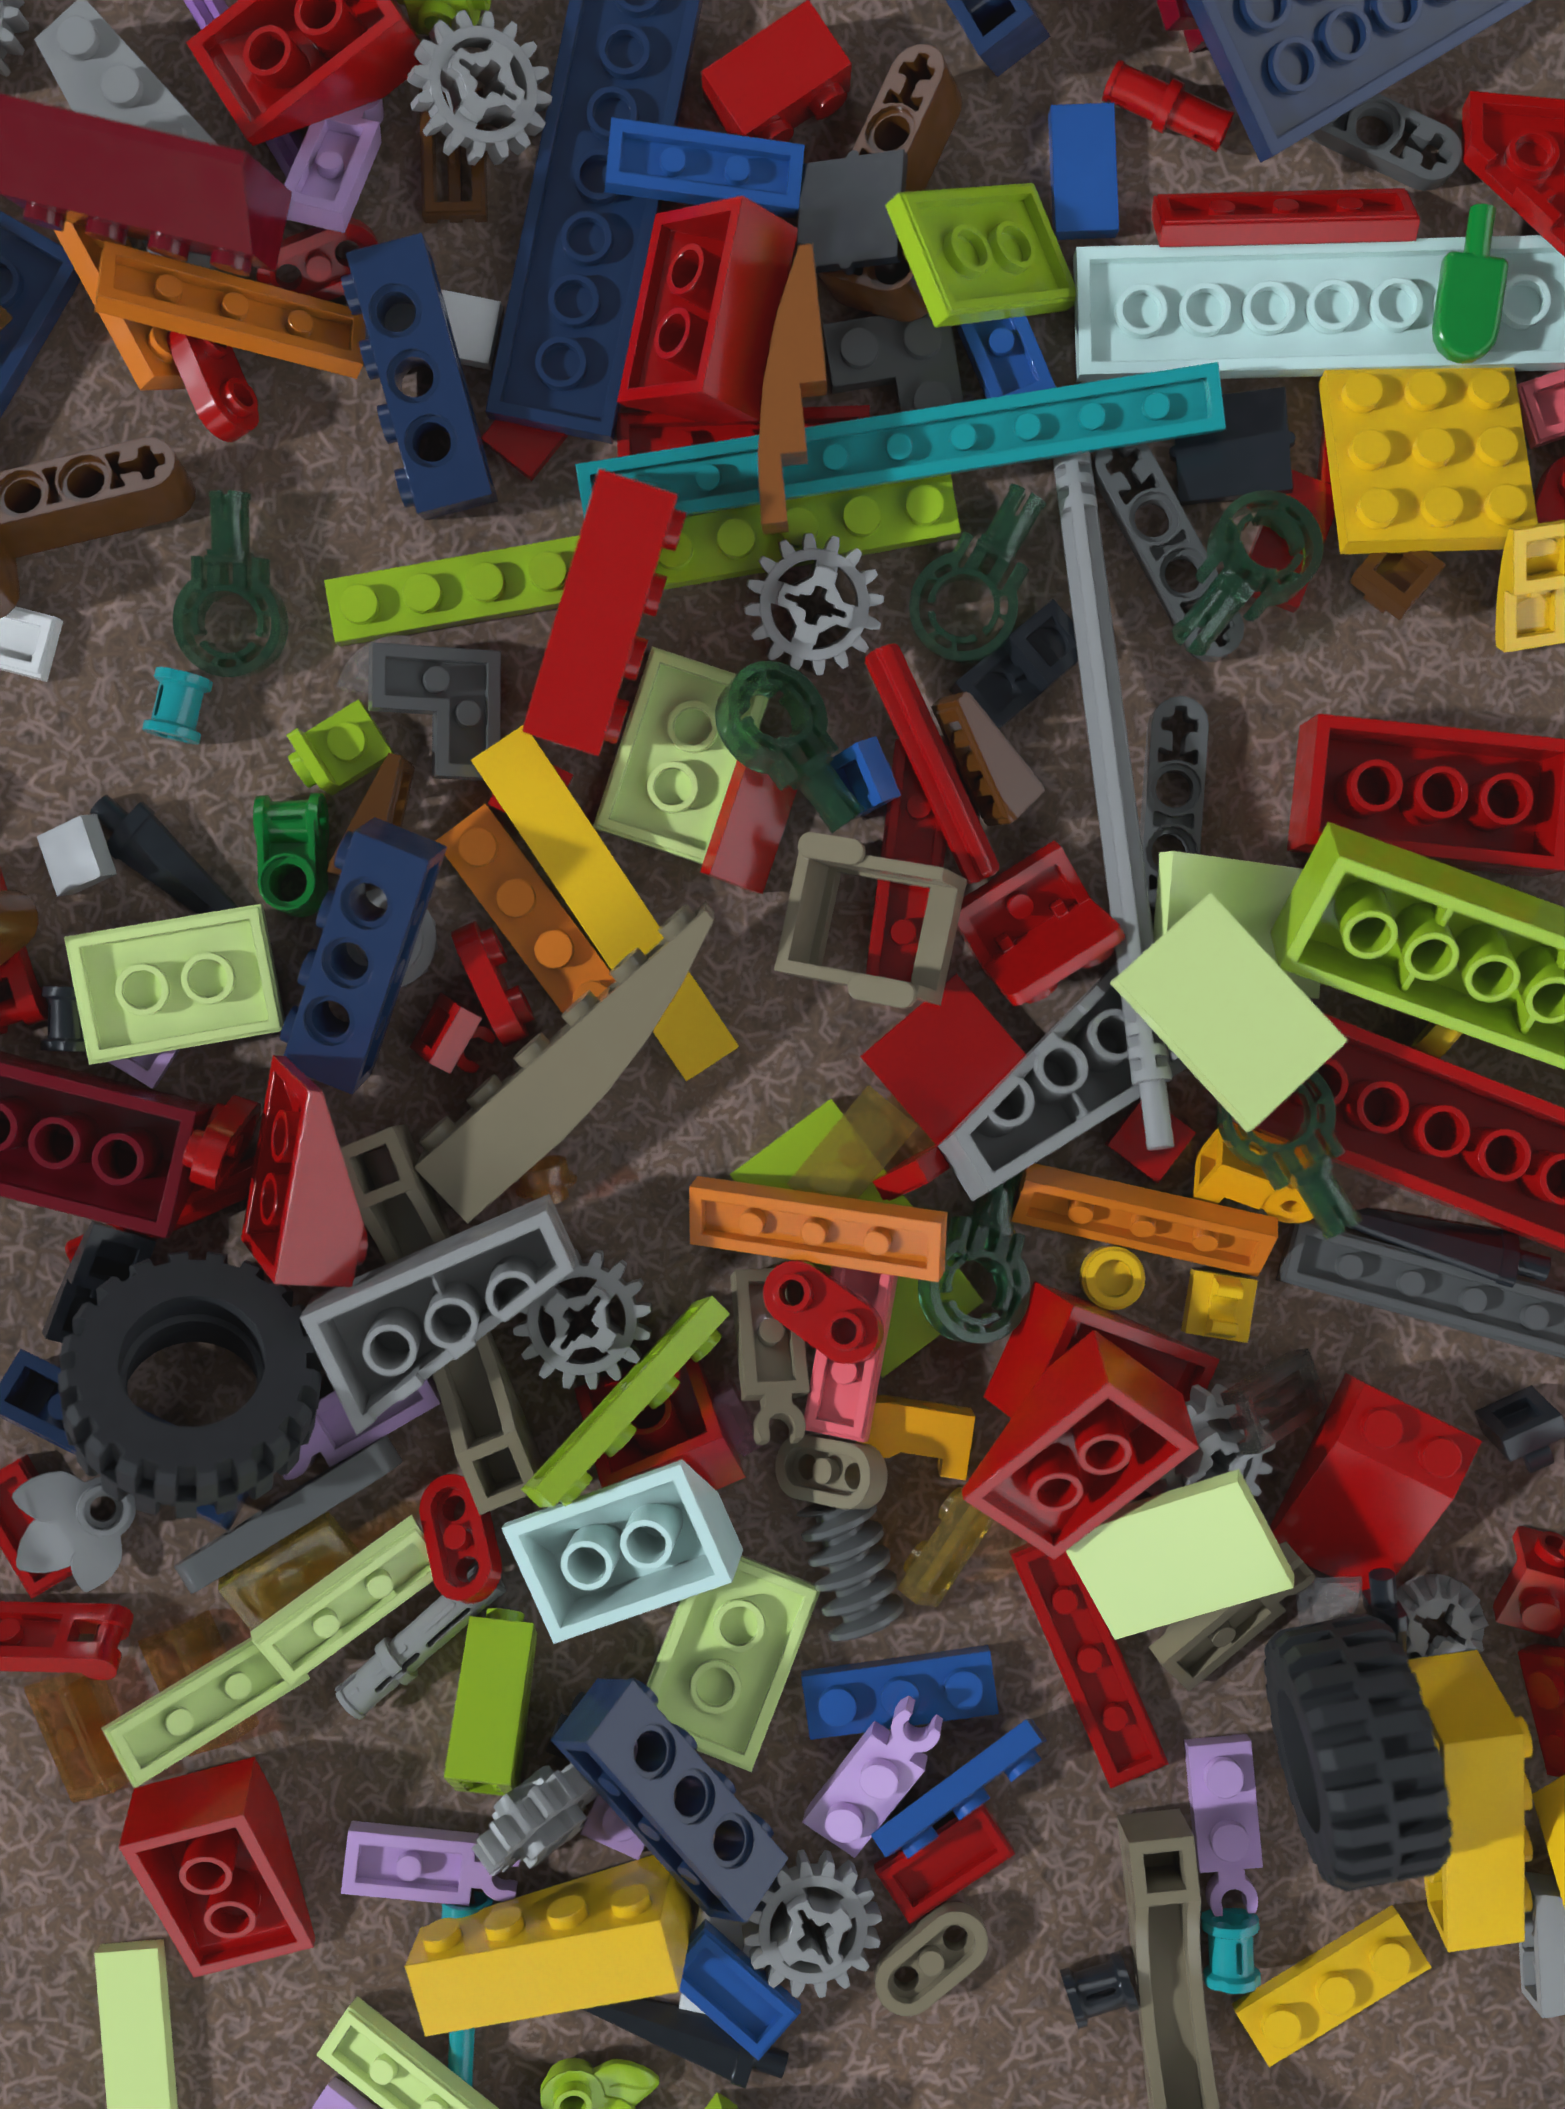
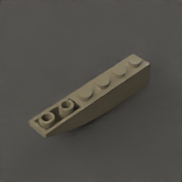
[414,901,714,1224]

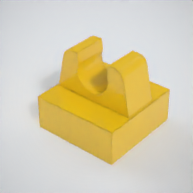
[1181,1268,1258,1343]

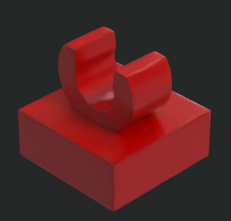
[410,993,496,1074]

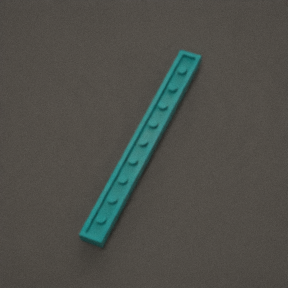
[575,362,1226,518]

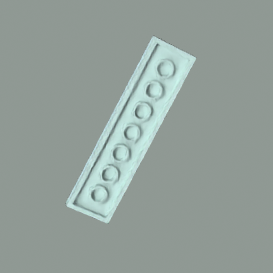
[1073,235,1565,383]

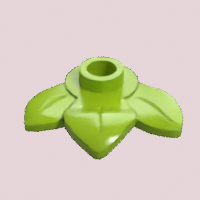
[540,2058,660,2109]

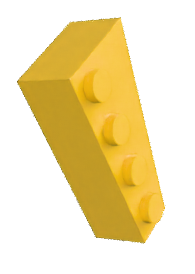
[1408,1650,1533,1952]

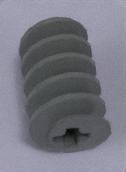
[796,1503,904,1642]

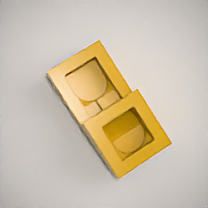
[1495,519,1565,653]

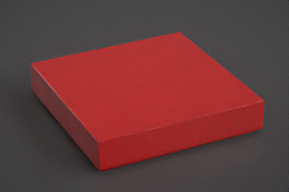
[860,974,1026,1144]

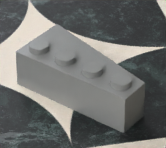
[34,0,218,270]
[938,962,1187,1201]
[300,1194,576,1435]

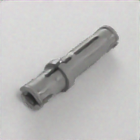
[335,1562,506,1720]

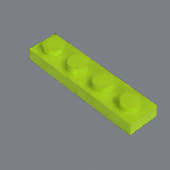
[521,1296,730,1507]

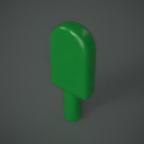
[1432,204,1509,364]

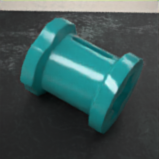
[142,667,213,745]
[1201,1908,1261,1994]

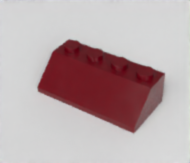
[0,93,292,276]
[0,1051,215,1238]

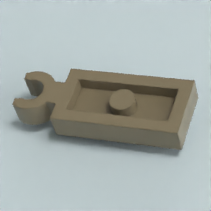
[730,1268,810,1446]
[1149,1542,1316,1691]

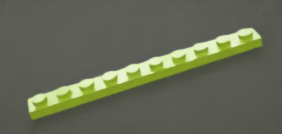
[324,474,961,647]

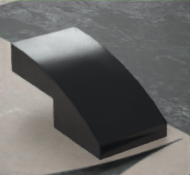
[949,599,1078,730]
[42,1221,157,1343]

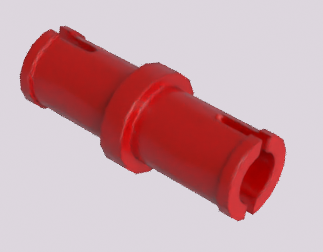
[1102,59,1235,153]

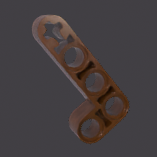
[818,44,963,322]
[0,437,196,618]

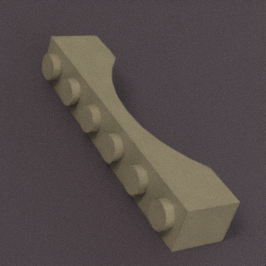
[340,1124,544,1515]
[1117,1808,1220,2109]

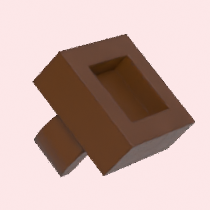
[1349,550,1446,621]

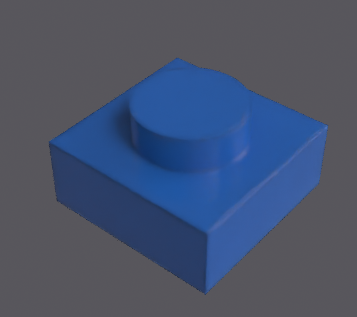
[822,736,901,822]

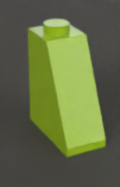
[444,1608,537,1796]

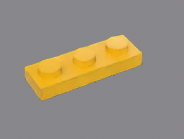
[1232,1905,1432,2067]

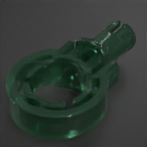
[909,483,1047,664]
[173,490,289,678]
[1172,490,1324,656]
[715,661,865,834]
[1216,1071,1363,1240]
[918,1170,1031,1343]

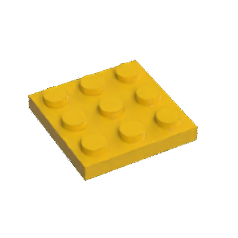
[1318,368,1538,554]

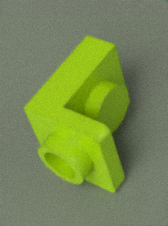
[286,699,395,796]

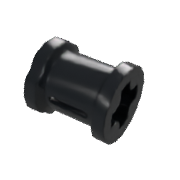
[40,986,86,1052]
[1060,1950,1139,2029]

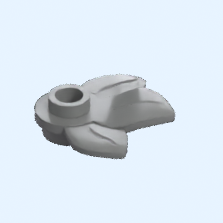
[12,1471,136,1592]

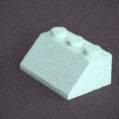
[502,1459,743,1644]

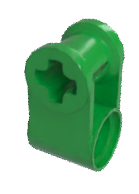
[253,793,329,918]

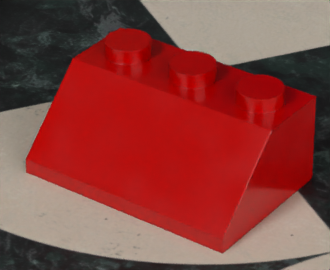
[617,195,798,425]

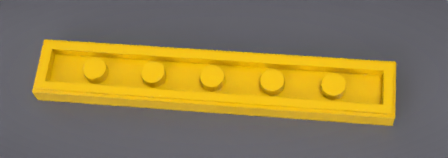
[471,725,739,1082]

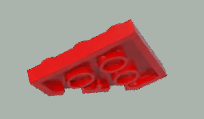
[1462,91,1565,257]

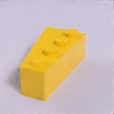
[405,1855,693,2036]

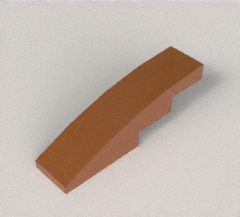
[758,244,827,535]

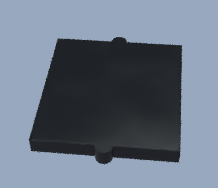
[796,149,908,275]
[1169,387,1296,506]

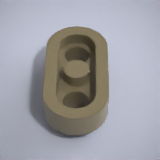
[775,1434,888,1509]
[874,1901,988,2016]

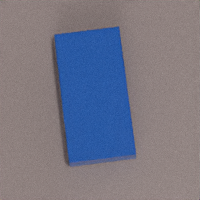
[1048,103,1119,240]
[679,1919,801,2061]

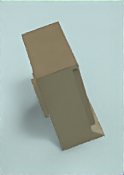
[774,832,967,1009]

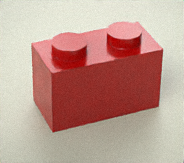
[701,0,852,142]

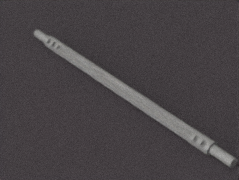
[1053,452,1174,1150]

